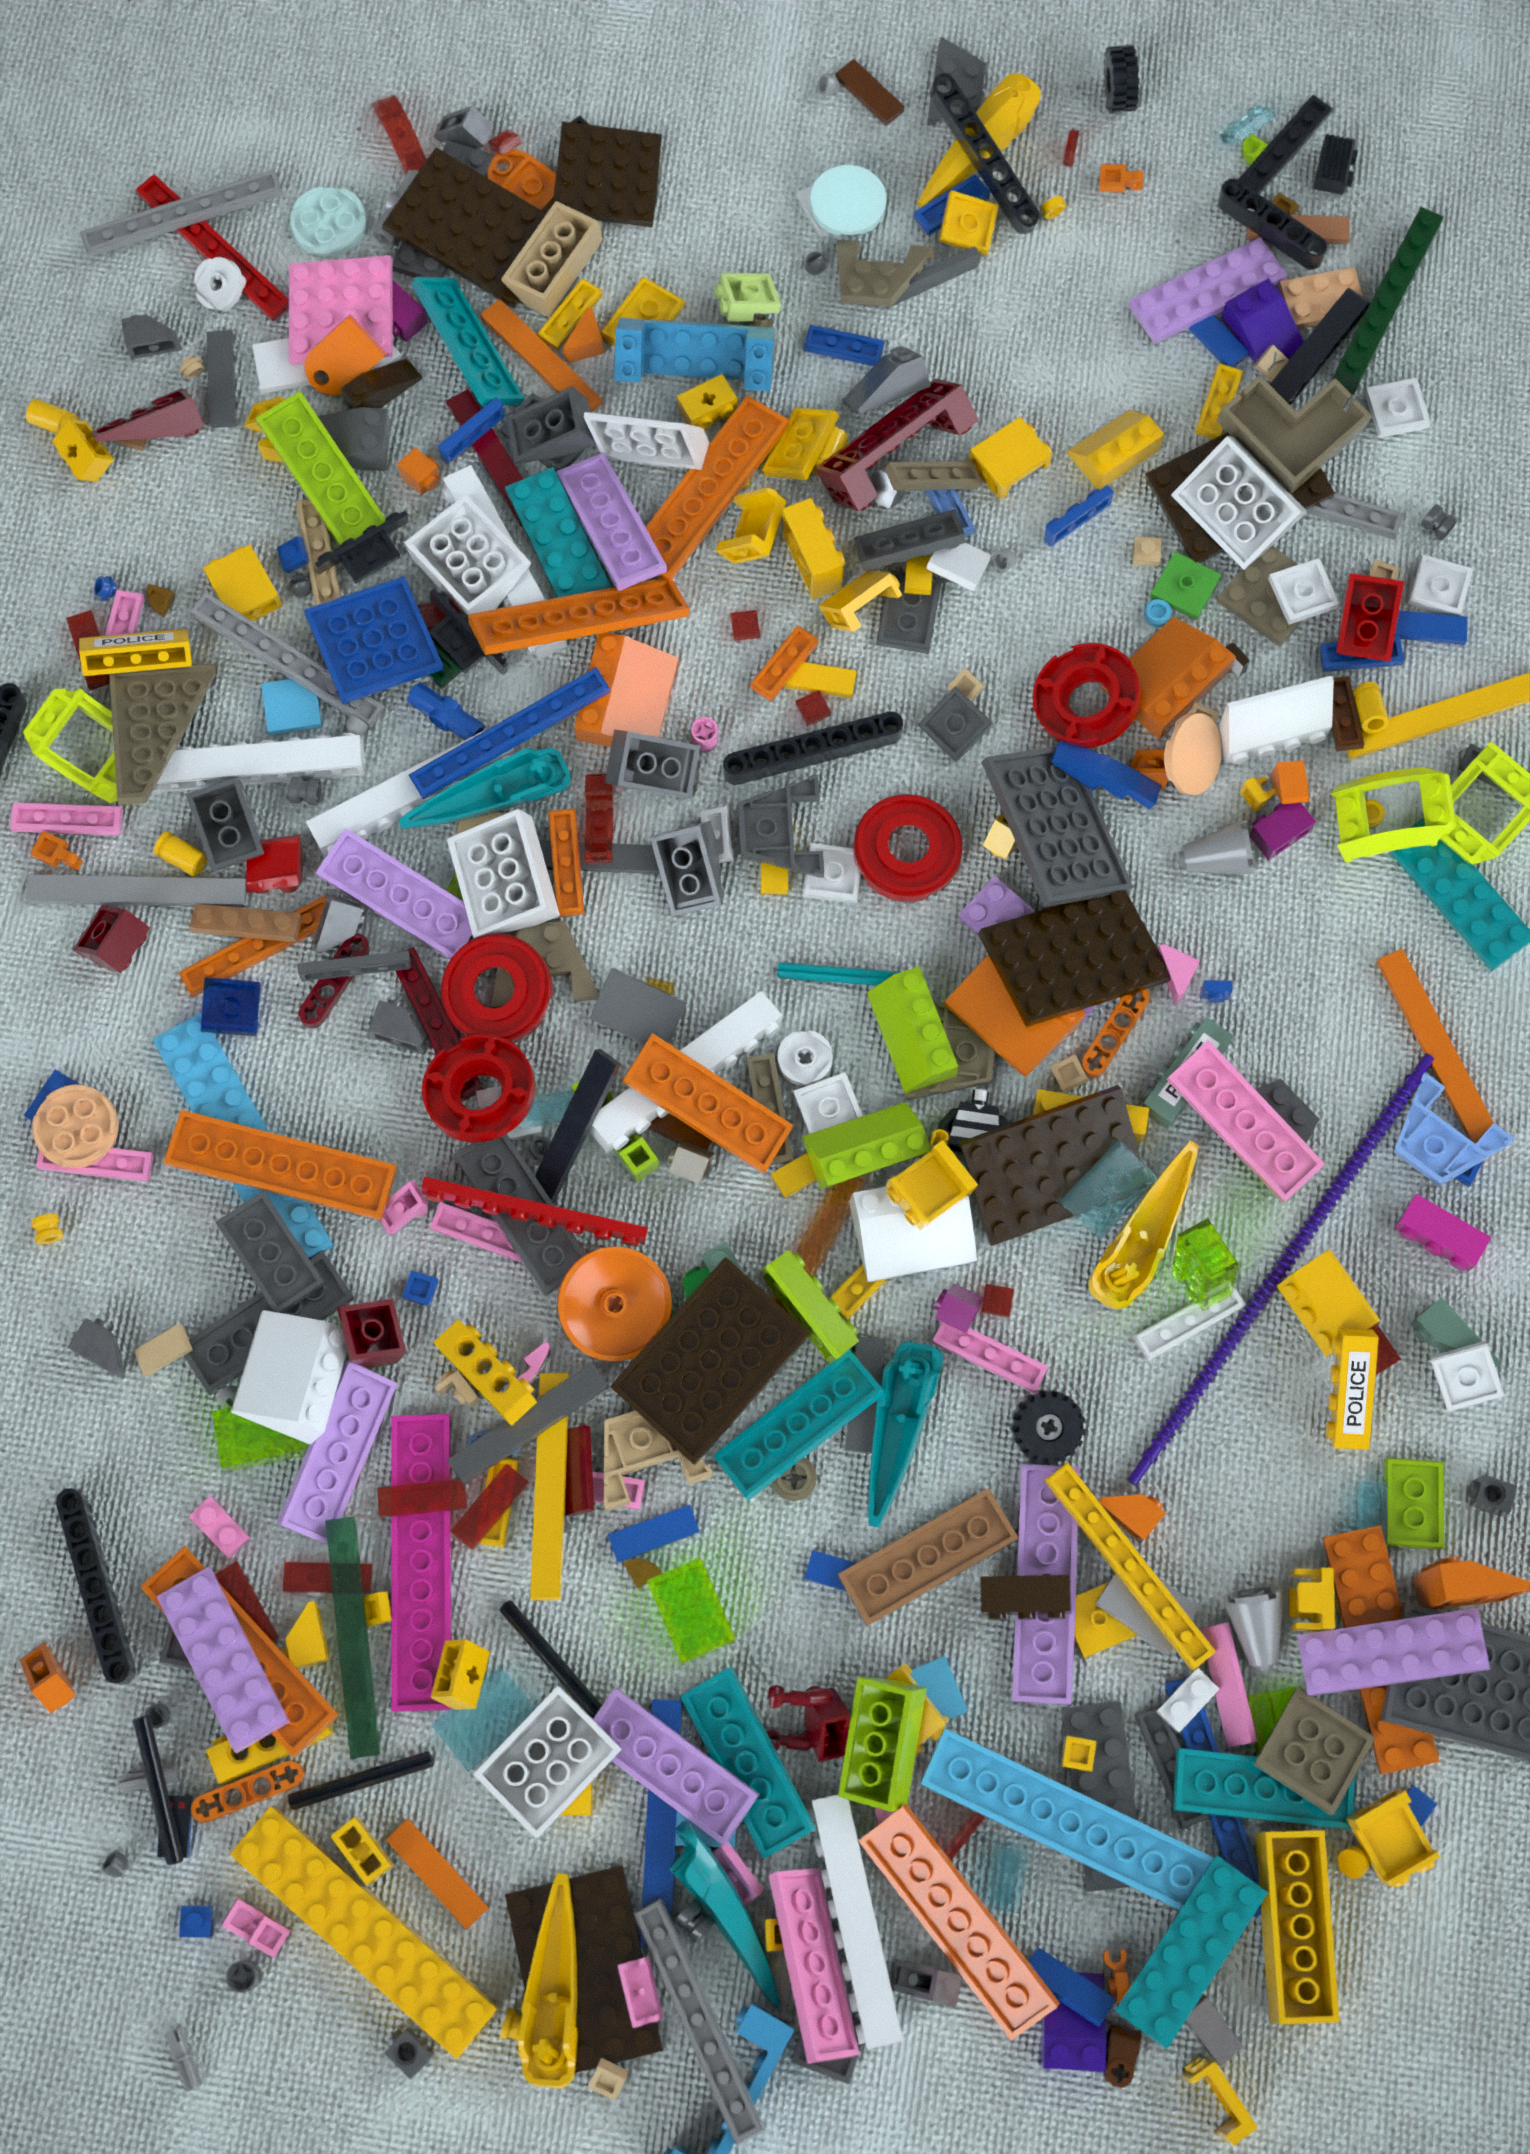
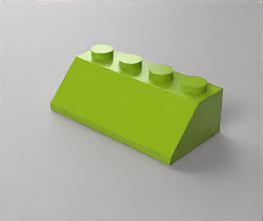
[867,966,958,1094]
[802,1102,931,1190]
[759,1250,859,1364]
[838,1676,927,1812]

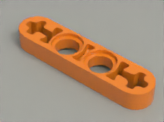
[1081,989,1150,1079]
[191,1761,305,1823]

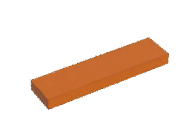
[548,809,585,918]
[386,1818,489,1930]

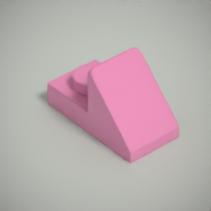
[381,1180,428,1235]

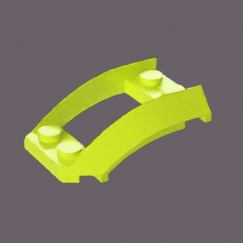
[23,688,118,803]
[1440,741,1530,865]
[1330,767,1456,863]

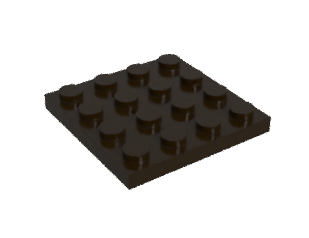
[553,121,662,228]

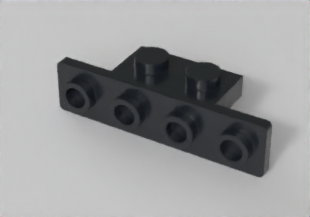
[315,511,409,584]
[429,588,507,675]

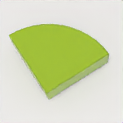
[1242,131,1268,165]

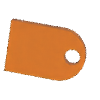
[487,149,556,212]
[304,314,387,395]

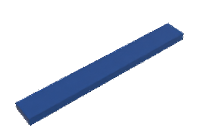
[409,667,611,799]
[1164,1676,1261,1917]
[640,1699,682,1948]

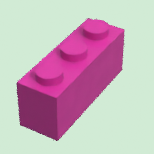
[1394,1194,1492,1272]

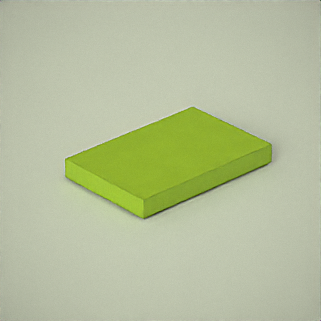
[1383,1458,1444,1550]

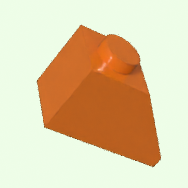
[1099,1494,1166,1543]
[20,1642,76,1713]

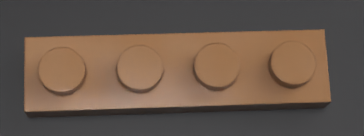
[189,904,303,942]

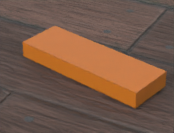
[750,625,819,702]

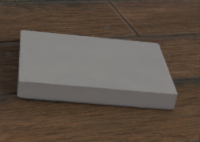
[1095,1573,1200,1656]

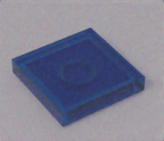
[200,977,261,1037]

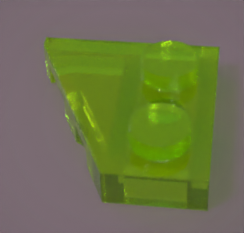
[1247,1686,1302,1756]

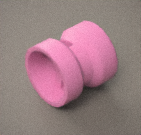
[691,717,718,752]

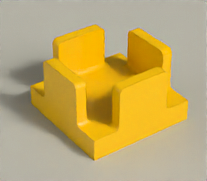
[1288,1568,1335,1633]

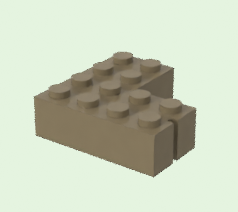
[1217,375,1372,494]

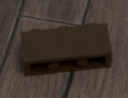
[980,1575,1072,1621]

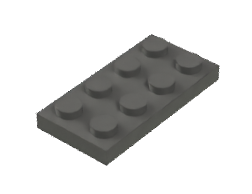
[853,509,966,571]
[215,1191,326,1313]

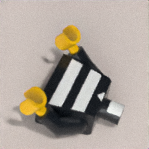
[930,1089,1008,1153]

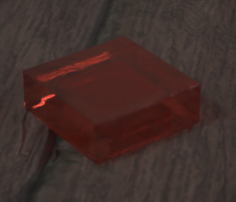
[488,129,522,156]
[1063,129,1079,167]
[730,610,760,641]
[795,690,831,727]
[981,1284,1014,1318]

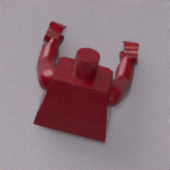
[766,1685,850,1762]

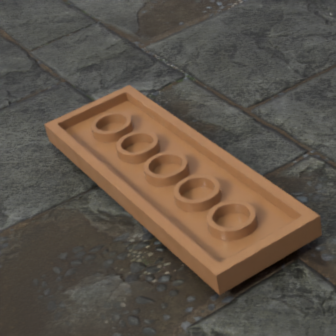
[837,1488,1019,1627]

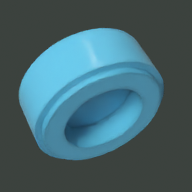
[1144,599,1172,627]

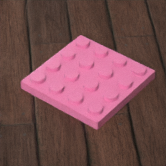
[289,255,393,365]

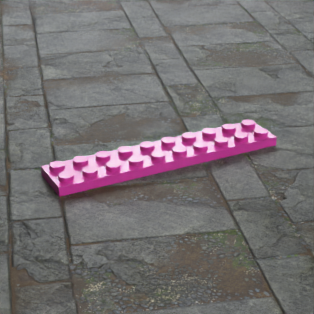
[391,1414,452,1712]

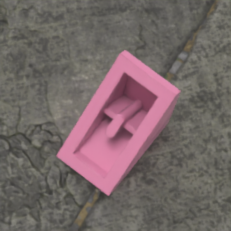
[1158,944,1200,1004]

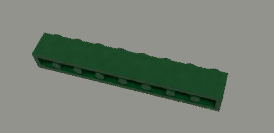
[1332,207,1444,395]

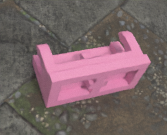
[618,1956,664,2028]

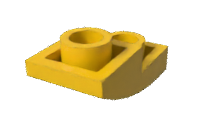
[904,553,933,595]

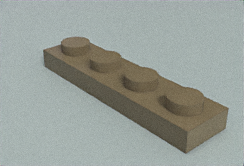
[884,461,982,490]
[746,1053,793,1166]

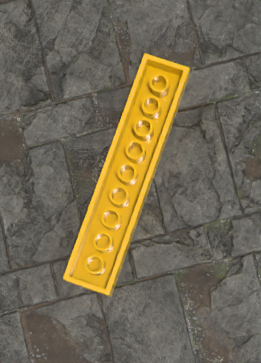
[230,1806,500,2059]

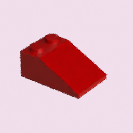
[1336,573,1404,662]

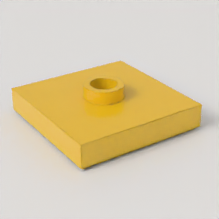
[938,190,999,256]
[1074,1583,1138,1659]

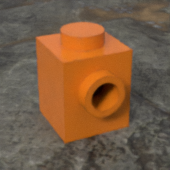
[397,447,440,496]

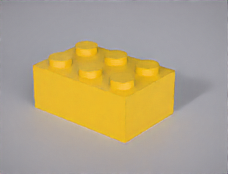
[782,498,845,600]

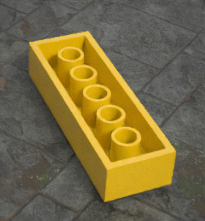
[1255,1830,1340,2024]

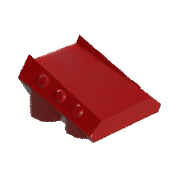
[246,834,303,894]

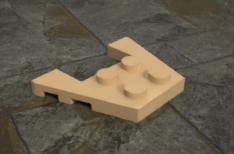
[604,1410,713,1512]

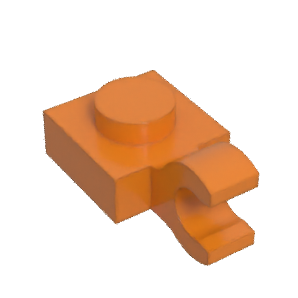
[1099,164,1144,193]
[29,831,83,871]
[1102,1949,1129,2005]

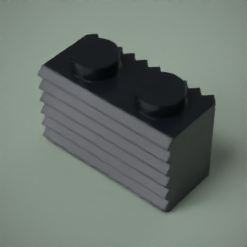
[1313,133,1358,195]

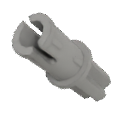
[118,1763,180,1793]
[164,2027,202,2092]

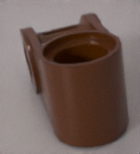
[1104,2024,1142,2088]

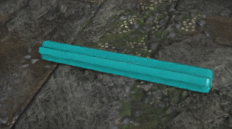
[777,962,901,986]

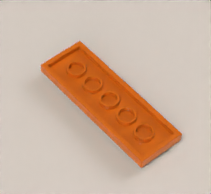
[621,1033,794,1174]

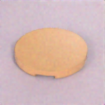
[1164,713,1222,795]
[32,1084,119,1168]

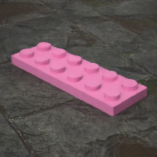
[1166,1040,1325,1203]
[769,1868,860,2064]

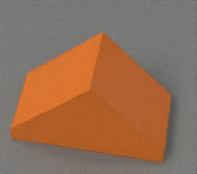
[563,307,604,363]
[1129,750,1169,790]
[1270,760,1309,804]

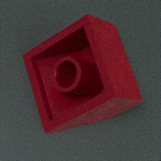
[72,905,150,973]
[337,1299,406,1368]

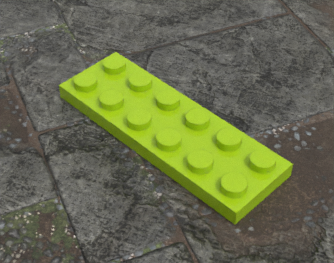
[256,391,386,546]

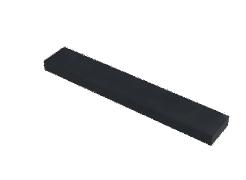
[1228,95,1333,197]
[535,1049,621,1204]

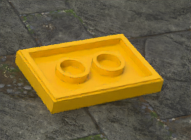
[600,276,686,346]
[762,407,839,480]

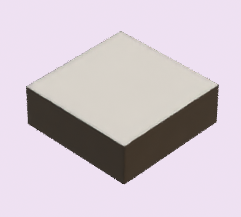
[1226,642,1250,677]

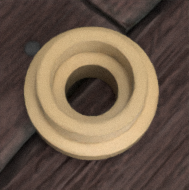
[179,356,204,379]

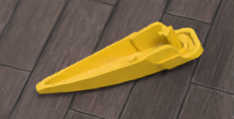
[917,73,1041,208]
[1089,1140,1199,1310]
[518,1873,578,2089]

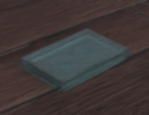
[1060,1140,1159,1239]
[431,1667,535,1772]

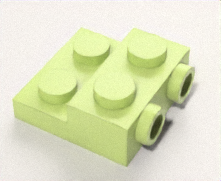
[714,273,781,323]

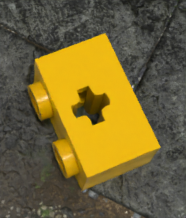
[677,374,738,430]
[52,419,114,482]
[431,1639,490,1710]
[330,1817,395,1886]

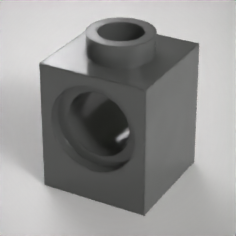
[1467,1474,1517,1517]
[384,2028,435,2079]

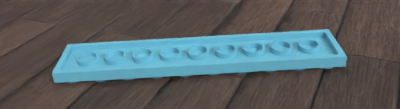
[152,1012,334,1259]
[919,1728,1213,1910]

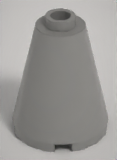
[1178,820,1255,875]
[1223,1587,1283,1671]

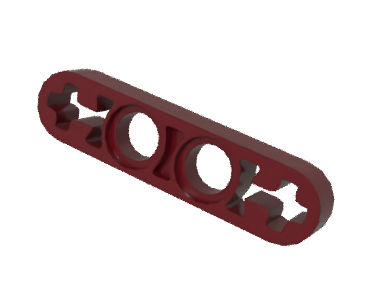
[299,933,370,1029]

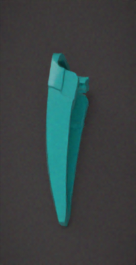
[398,748,572,829]
[868,1341,944,1528]
[669,1821,781,2009]

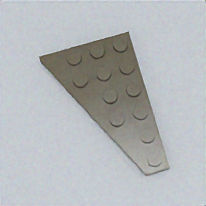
[109,664,216,805]

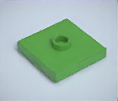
[1150,552,1222,621]

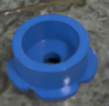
[94,576,117,602]

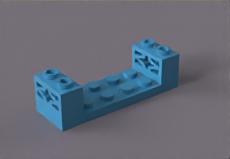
[614,318,775,391]
[664,2002,795,2154]

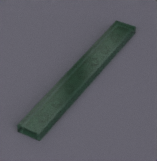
[325,1516,381,1759]

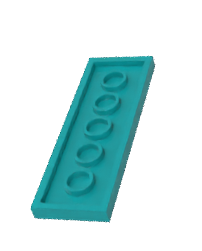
[411,277,525,406]
[505,467,611,598]
[1389,817,1530,971]
[713,1349,885,1501]
[680,1667,816,1859]
[1173,1748,1355,1830]
[1114,1855,1268,2050]

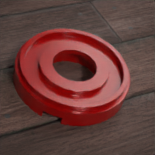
[1033,643,1142,748]
[853,794,963,902]
[441,934,553,1043]
[422,1034,536,1143]

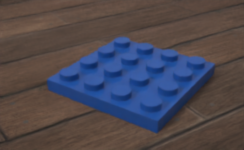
[304,576,443,705]

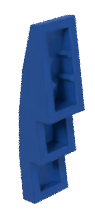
[1050,740,1161,809]

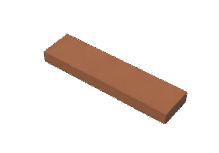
[1246,214,1350,244]

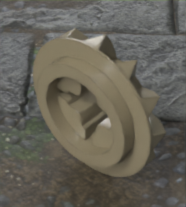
[771,1457,817,1502]

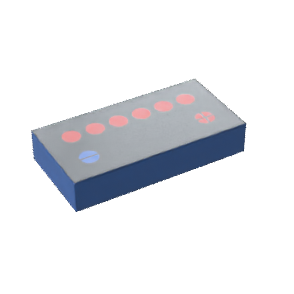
[157,1795,194,1858]

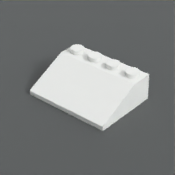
[584,412,709,470]
[1171,436,1307,570]
[404,494,531,617]
[1218,675,1334,764]
[447,809,560,939]
[848,1187,977,1283]
[231,1310,347,1445]
[473,1686,622,1839]

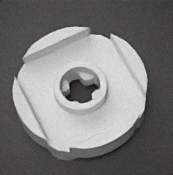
[194,257,246,311]
[777,1030,833,1087]

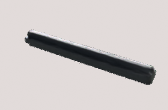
[499,1600,602,1719]
[133,1715,184,1865]
[288,1751,433,1810]

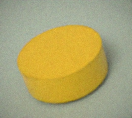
[1040,195,1066,219]
[1366,800,1385,828]
[1337,1846,1370,1879]

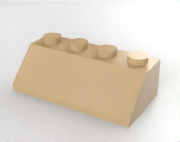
[502,201,603,317]

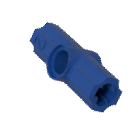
[407,682,485,741]

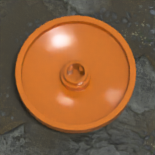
[557,1246,672,1362]

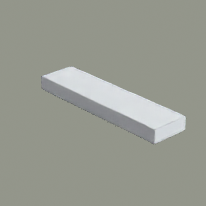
[1133,1281,1246,1362]

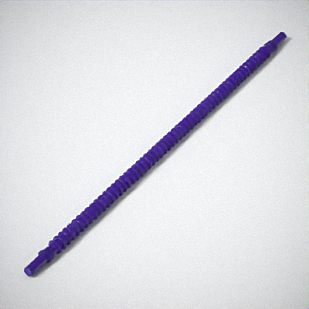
[1127,1053,1434,1487]

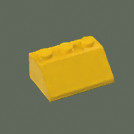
[1067,410,1165,490]
[1277,1249,1381,1358]

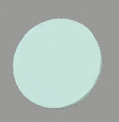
[810,165,887,236]
[290,186,367,257]

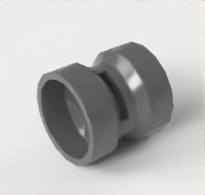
[1420,504,1458,541]
[289,776,321,806]
[674,1899,716,1943]
[226,1960,262,1993]

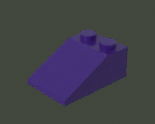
[1221,278,1304,377]
[1040,1972,1106,2072]

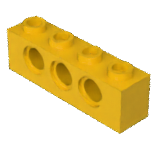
[433,1319,537,1426]
[206,1724,335,1784]

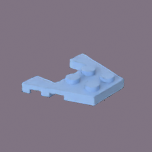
[1394,1072,1514,1187]

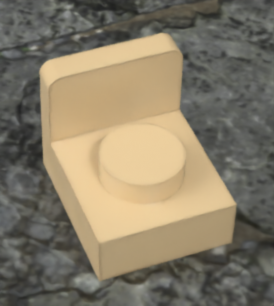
[435,1370,481,1408]

